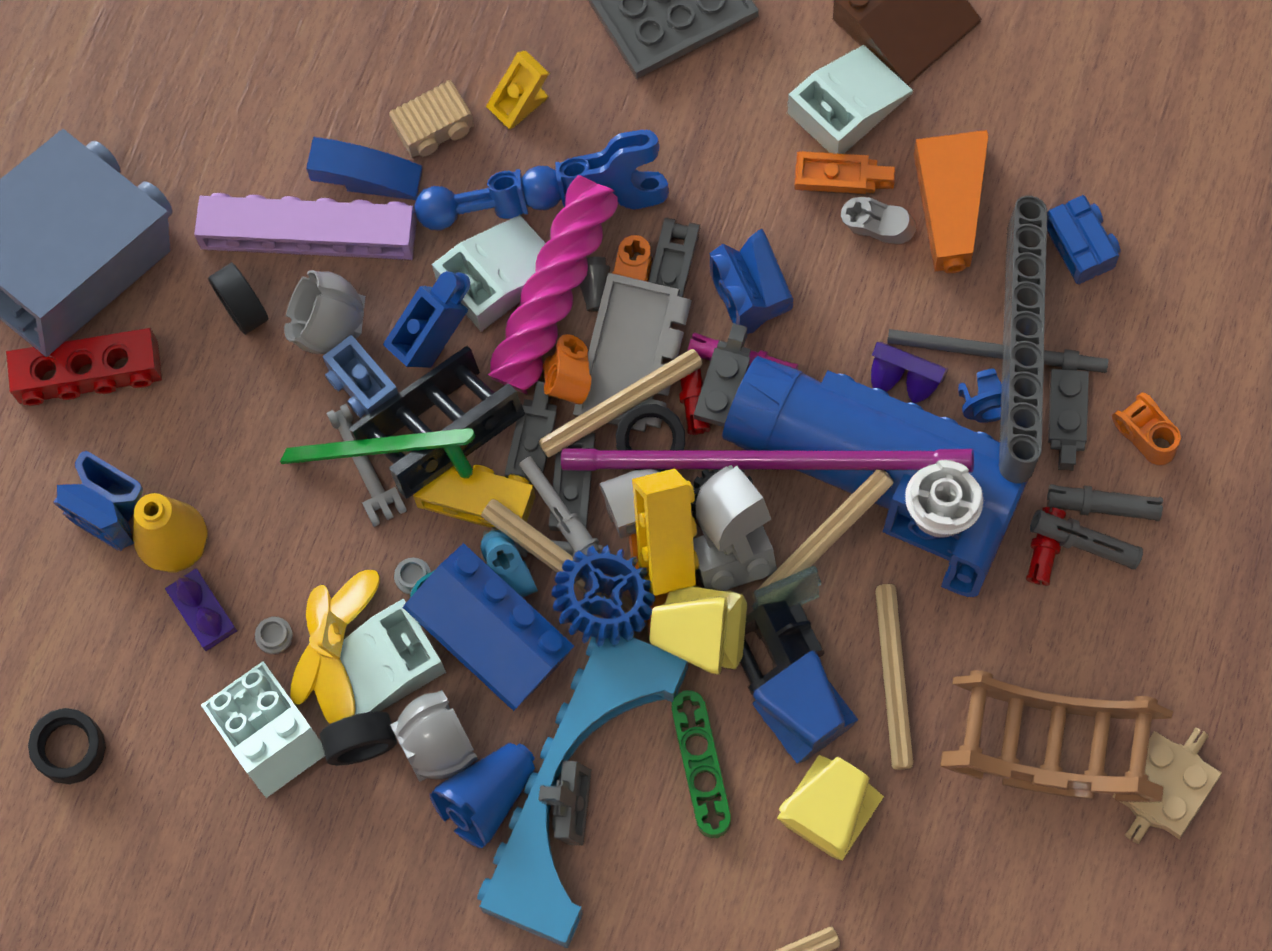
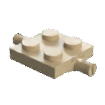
[1113,728,1222,844]

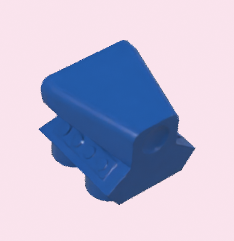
[710,229,793,334]
[53,451,143,551]
[752,651,858,764]

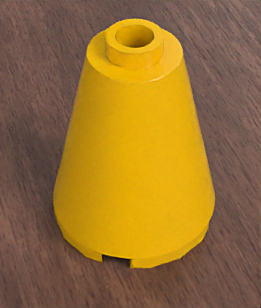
[133,493,208,573]

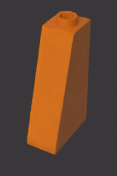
[914,130,988,273]

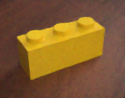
[413,465,536,530]
[632,469,699,596]

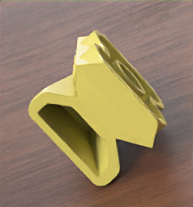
[650,585,747,674]
[777,755,884,860]

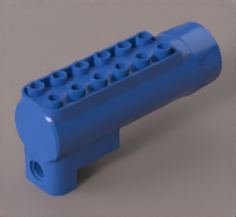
[722,356,1029,597]

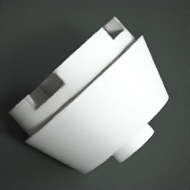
[905,460,983,537]

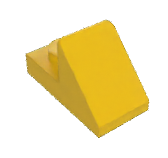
[486,50,550,129]

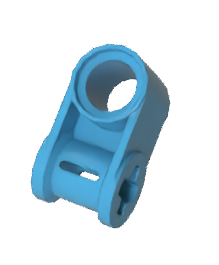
[480,530,538,598]

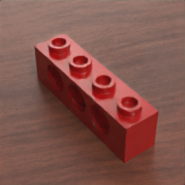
[6,328,162,406]

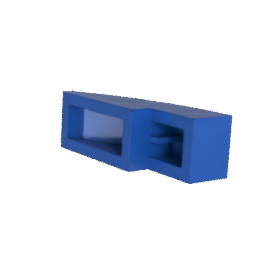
[306,137,423,200]

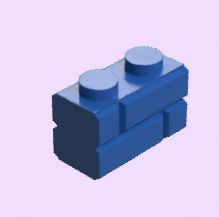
[1047,195,1121,284]

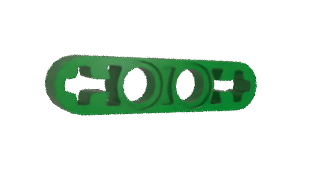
[672,690,731,838]

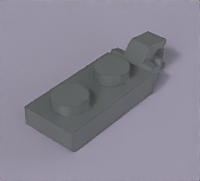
[694,323,751,427]
[1048,369,1089,471]
[505,381,557,483]

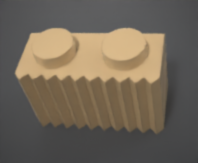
[389,80,474,158]

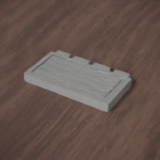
[573,273,692,432]

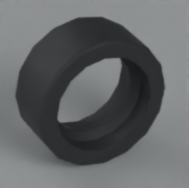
[208,263,269,335]
[616,404,686,472]
[28,708,106,784]
[319,711,397,766]

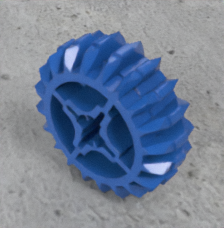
[551,545,655,647]

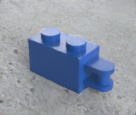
[383,271,470,368]

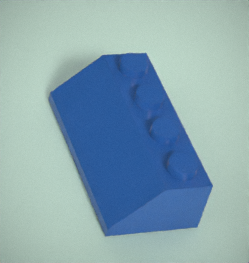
[402,543,574,711]

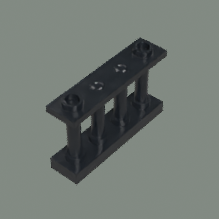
[349,346,525,499]

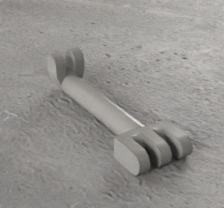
[326,404,407,527]

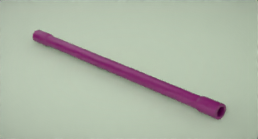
[561,448,974,472]

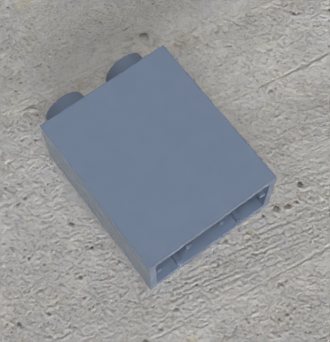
[0,129,172,357]

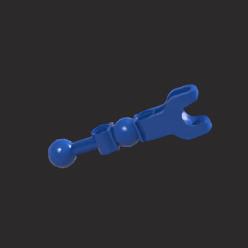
[414,130,669,231]

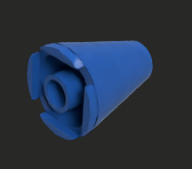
[430,743,535,848]

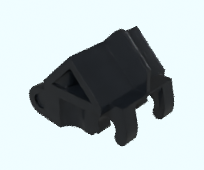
[740,601,825,695]

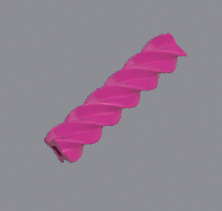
[487,175,618,395]

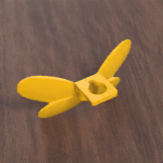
[290,570,380,724]

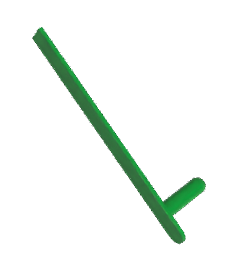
[280,428,475,479]

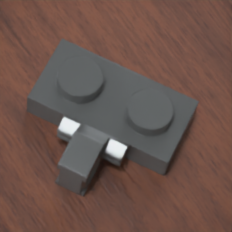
[539,761,592,846]

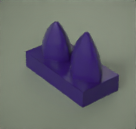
[871,342,948,403]
[165,568,237,651]

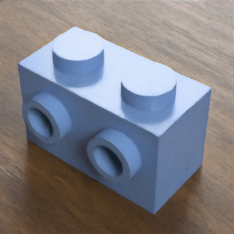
[323,334,399,418]

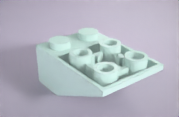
[788,45,913,154]
[432,215,546,332]
[340,598,446,715]
[201,661,325,798]

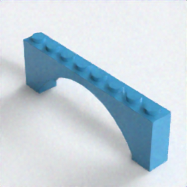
[477,636,689,949]

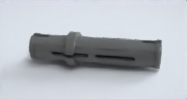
[1047,484,1163,521]
[1030,510,1143,570]

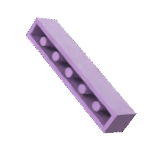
[194,193,417,260]

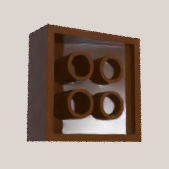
[833,0,981,85]

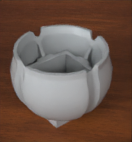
[284,270,366,354]
[390,690,478,782]

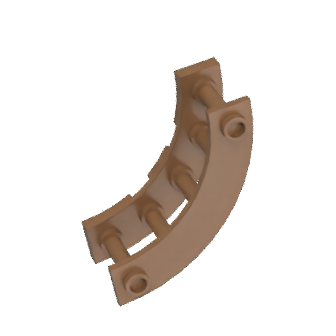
[940,670,1173,802]

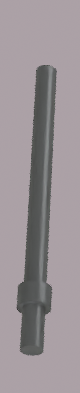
[887,329,1108,373]

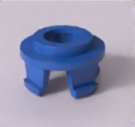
[958,368,1002,423]

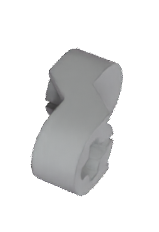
[841,197,916,244]

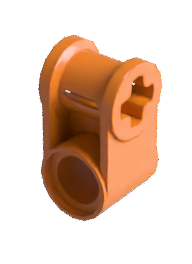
[612,235,652,282]
[543,334,592,405]
[1112,392,1181,465]

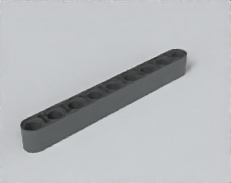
[999,196,1047,483]

